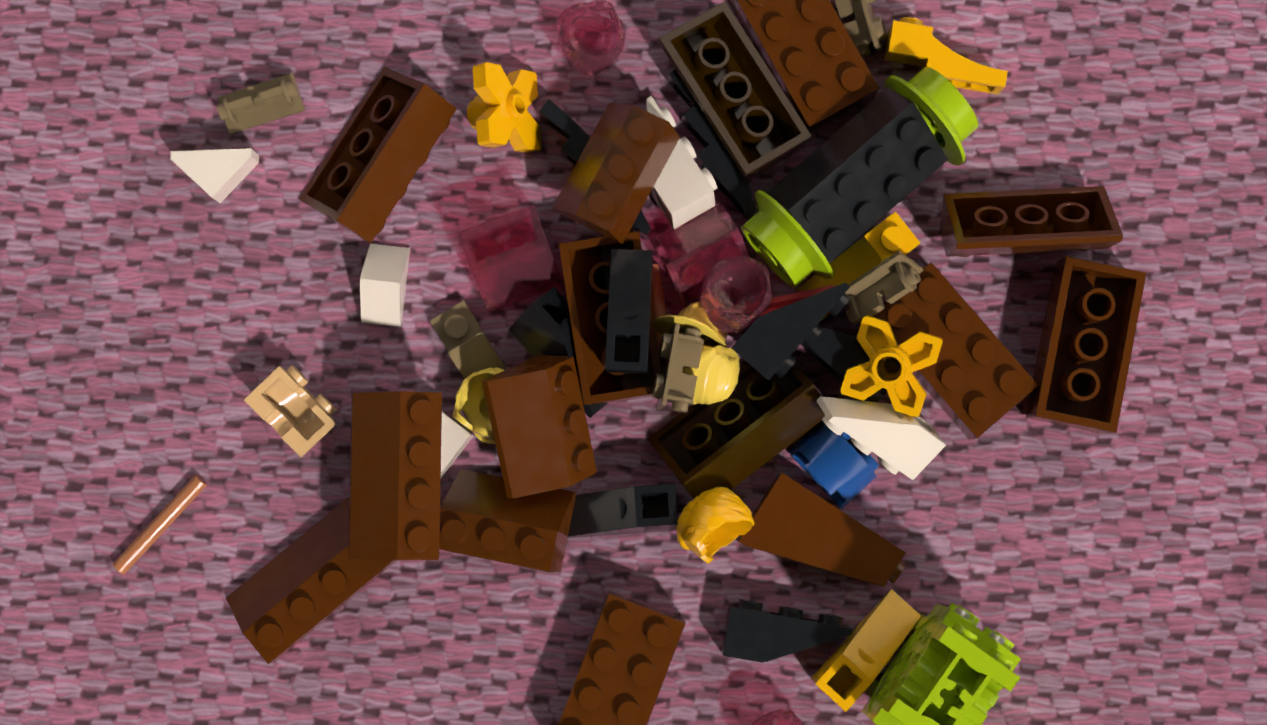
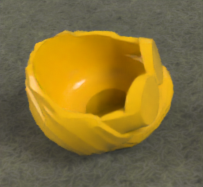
[676,487,754,564]

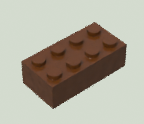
[728,0,880,133]
[1025,256,1147,434]
[872,262,1039,439]
[558,591,686,725]

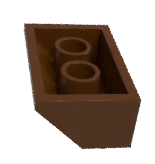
[552,102,680,244]
[482,355,597,498]
[439,469,577,572]

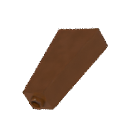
[736,473,906,587]

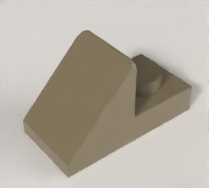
[430,300,506,379]

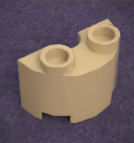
[244,365,337,458]

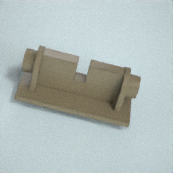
[835,0,888,57]
[217,73,305,135]
[845,251,924,324]
[652,323,704,413]

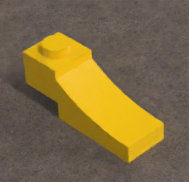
[884,17,1008,95]
[796,211,920,321]

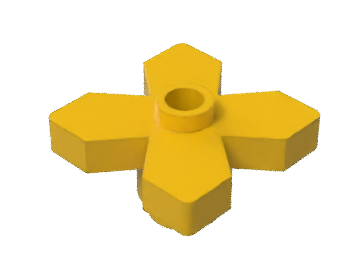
[467,62,542,153]
[841,315,943,417]

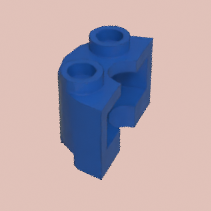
[788,420,879,510]

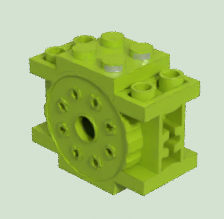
[862,602,1021,725]

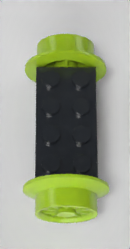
[741,67,979,288]

